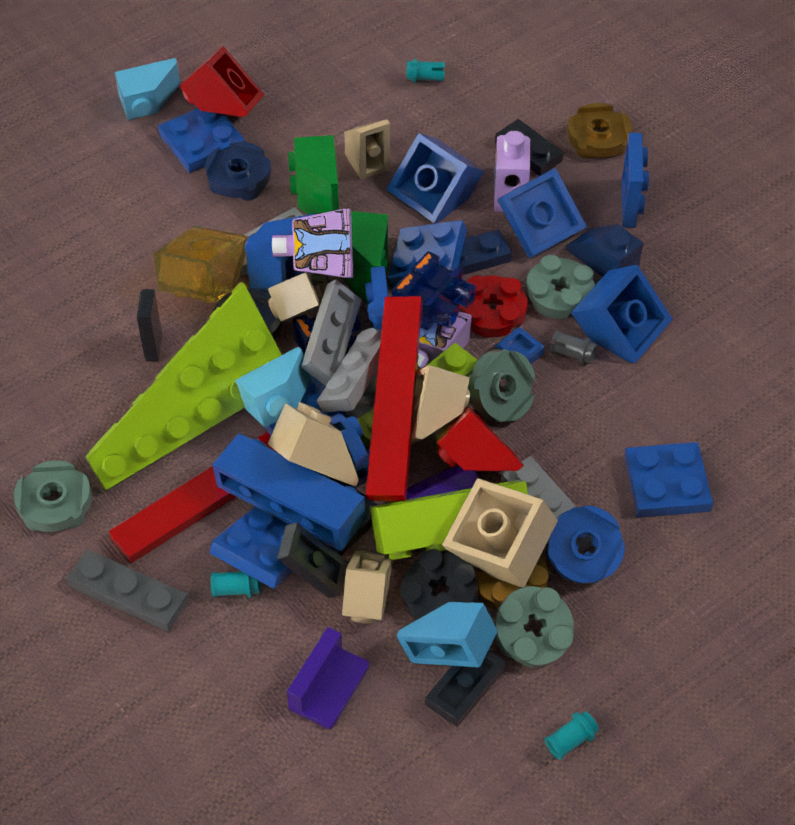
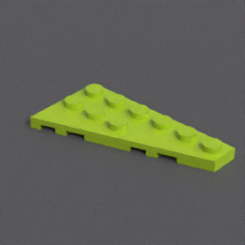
[85,282,282,490]

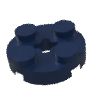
[205,142,271,201]

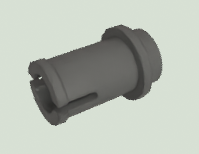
[550,330,597,365]

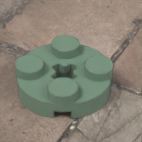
[526,255,595,319]
[467,349,535,422]
[14,461,92,532]
[493,586,574,668]

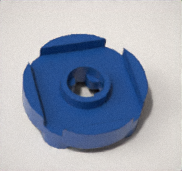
[330,413,370,488]
[545,506,625,584]

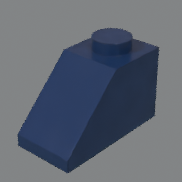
[567,224,643,277]

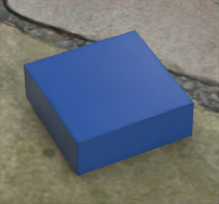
[495,327,545,364]

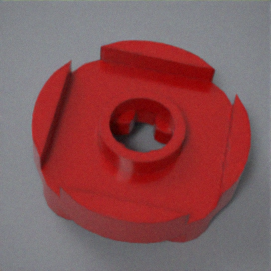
[458,275,528,337]

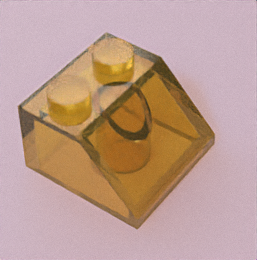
[153,226,249,303]

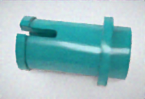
[406,58,445,83]
[211,571,261,598]
[544,711,599,760]

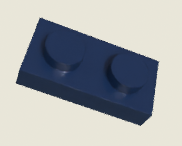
[456,229,512,277]

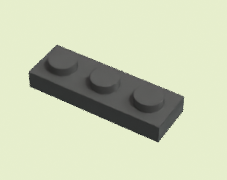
[66,549,189,632]

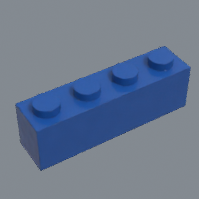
[212,433,367,551]

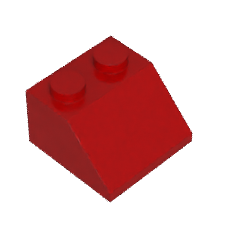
[179,46,264,117]
[436,405,524,471]

